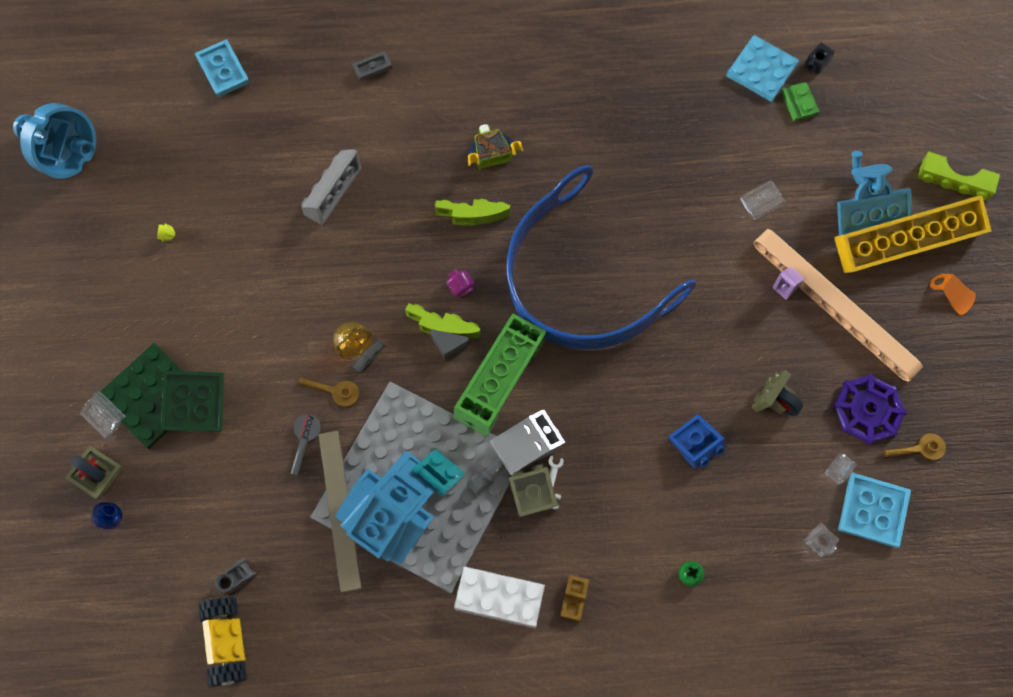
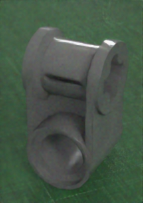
[215,558,257,595]

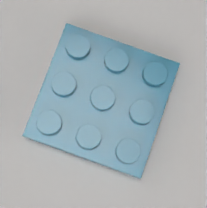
[726,35,799,102]
[838,473,911,548]

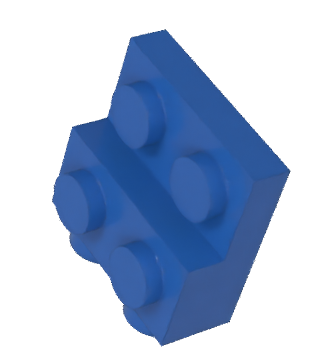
[668,414,726,470]

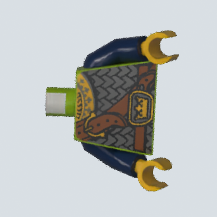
[468,124,523,170]

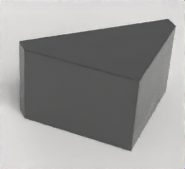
[430,329,469,360]

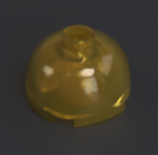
[333,321,372,360]

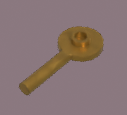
[299,378,360,407]
[883,433,946,461]

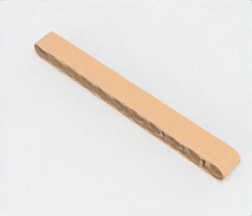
[753,229,923,382]

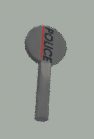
[290,414,321,476]

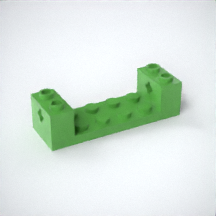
[454,314,547,437]

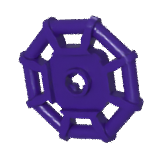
[833,374,907,445]

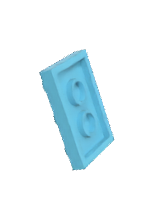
[195,39,250,97]

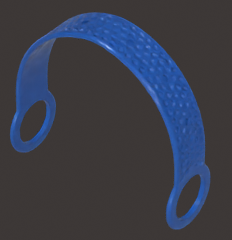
[507,165,696,350]

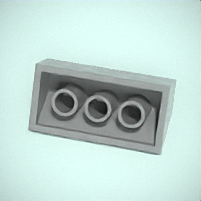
[301,149,362,225]

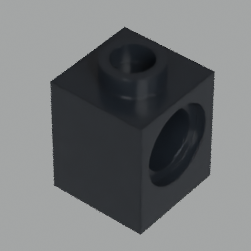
[804,42,835,75]

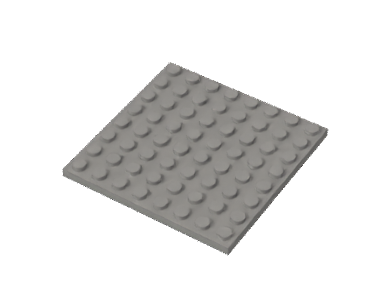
[311,382,512,594]

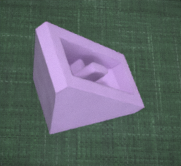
[772,266,805,300]

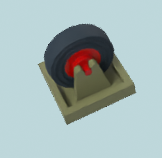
[751,370,803,416]
[65,446,123,501]

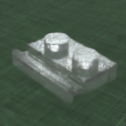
[740,180,786,220]
[79,391,126,439]

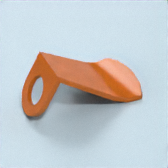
[930,274,976,316]

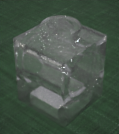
[824,452,858,485]
[803,523,839,557]

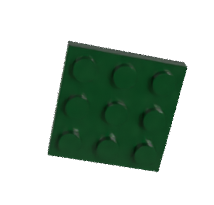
[161,371,224,431]

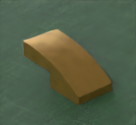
[559,575,589,624]

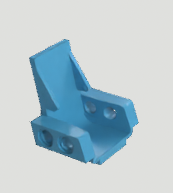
[335,450,442,565]

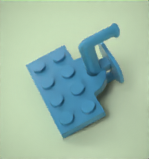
[837,151,912,236]

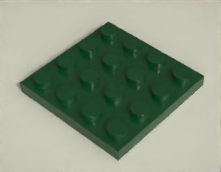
[96,343,183,449]

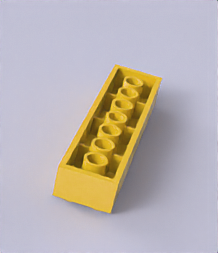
[834,195,992,273]

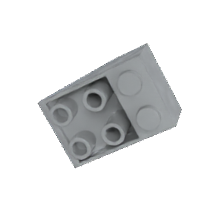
[490,409,565,475]

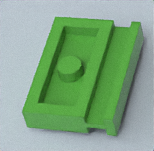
[781,82,819,122]

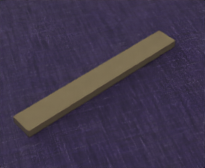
[319,431,362,593]

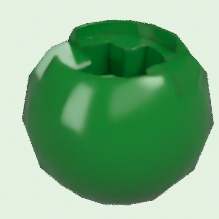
[679,561,705,587]

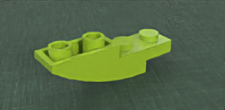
[435,199,510,225]
[405,303,481,340]

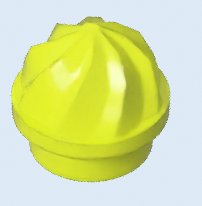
[157,224,175,242]

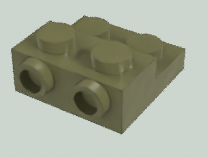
[509,464,558,517]

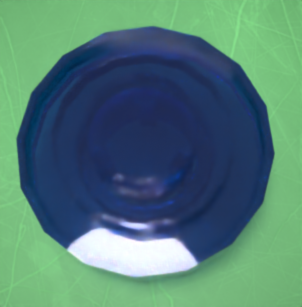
[91,502,123,529]

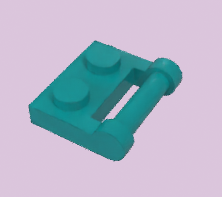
[412,448,465,497]

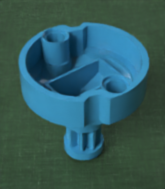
[13,103,96,178]

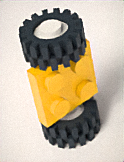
[198,597,247,687]

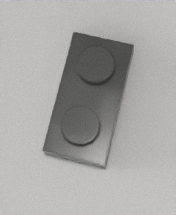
[353,51,392,81]

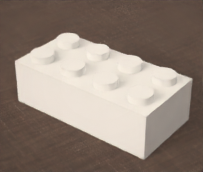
[454,567,545,629]

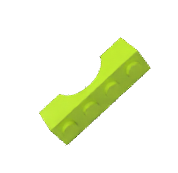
[917,152,1000,201]

